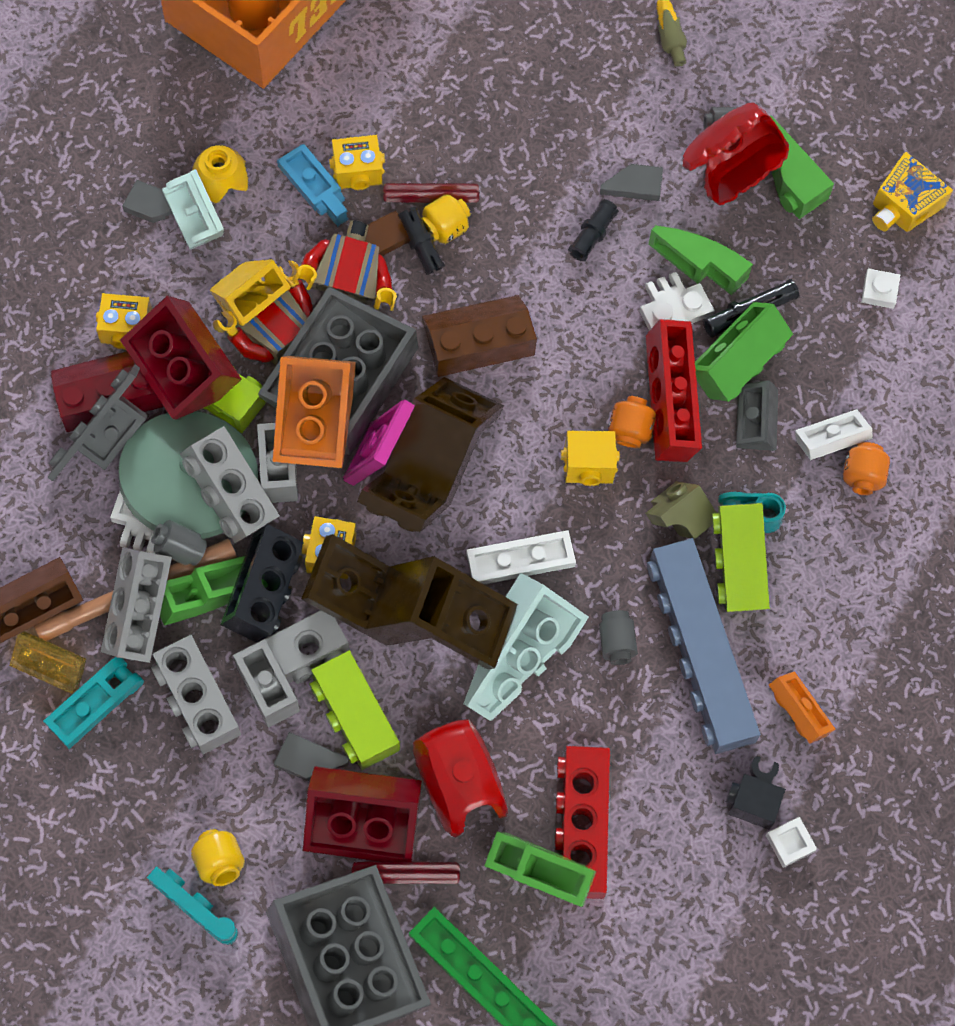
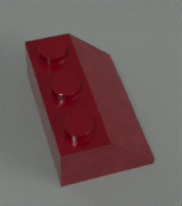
[120,296,242,420]
[51,351,164,433]
[303,766,422,862]

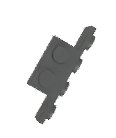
[47,364,147,481]

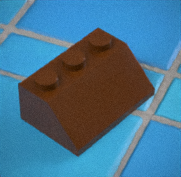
[422,295,537,377]

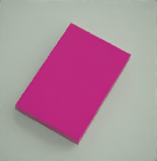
[343,399,415,486]

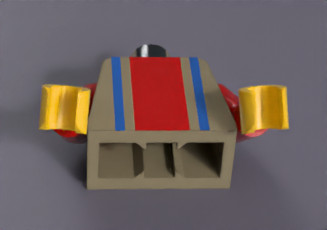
[292,220,397,311]
[213,261,313,365]

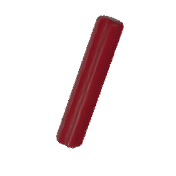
[383,183,480,203]
[352,862,460,884]

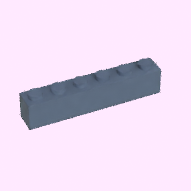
[647,538,761,754]

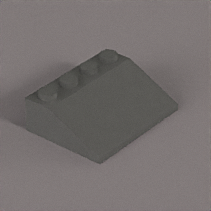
[258,287,418,455]
[266,865,431,1026]

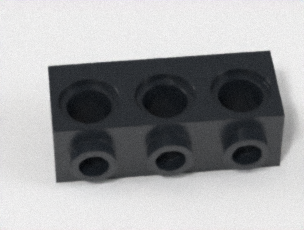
[220,524,304,643]

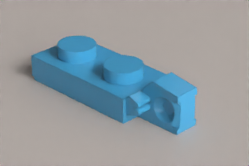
[277,144,348,226]

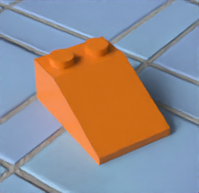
[272,356,356,468]

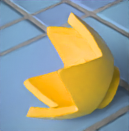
[192,145,248,203]

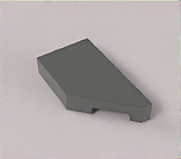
[600,164,663,201]
[122,180,173,223]
[274,732,350,781]

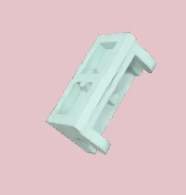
[162,169,224,250]

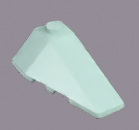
[463,573,589,721]

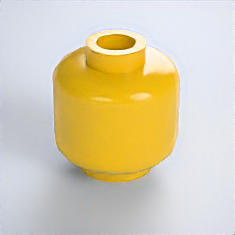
[191,829,244,887]

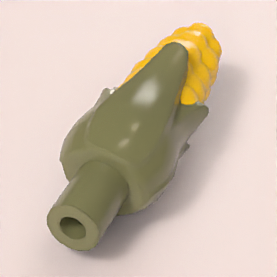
[656,0,687,67]

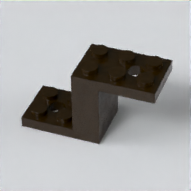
[357,377,504,533]
[301,534,518,669]

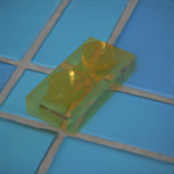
[9,631,87,694]

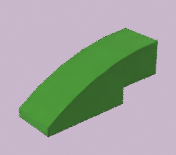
[648,226,753,296]
[160,556,268,626]
[484,831,596,907]

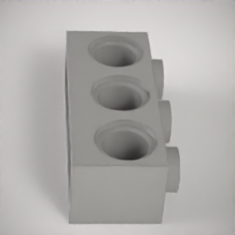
[180,426,280,543]
[101,547,172,663]
[151,635,241,755]

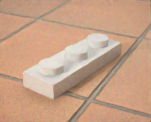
[466,530,576,584]

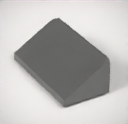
[736,380,778,451]

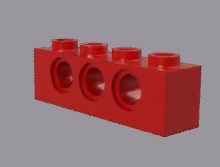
[646,319,702,462]
[555,746,610,899]

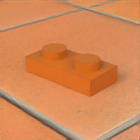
[769,671,836,744]

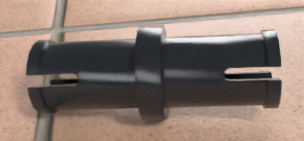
[568,199,619,262]
[398,206,445,275]

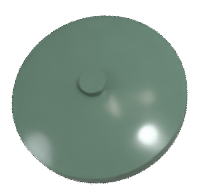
[118,411,258,539]

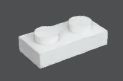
[795,409,873,460]

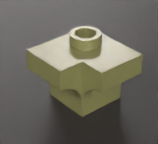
[645,481,716,539]

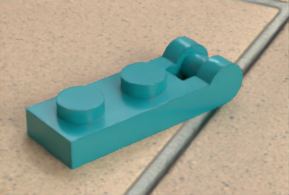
[43,657,144,749]
[147,866,238,945]

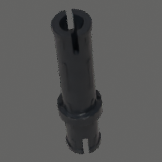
[703,279,800,337]

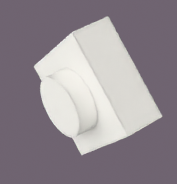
[861,268,900,309]
[766,817,817,868]

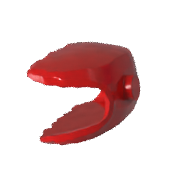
[682,102,789,205]
[413,719,508,837]

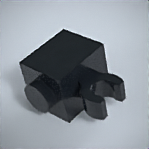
[726,756,786,830]

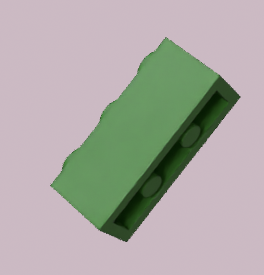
[695,302,793,402]

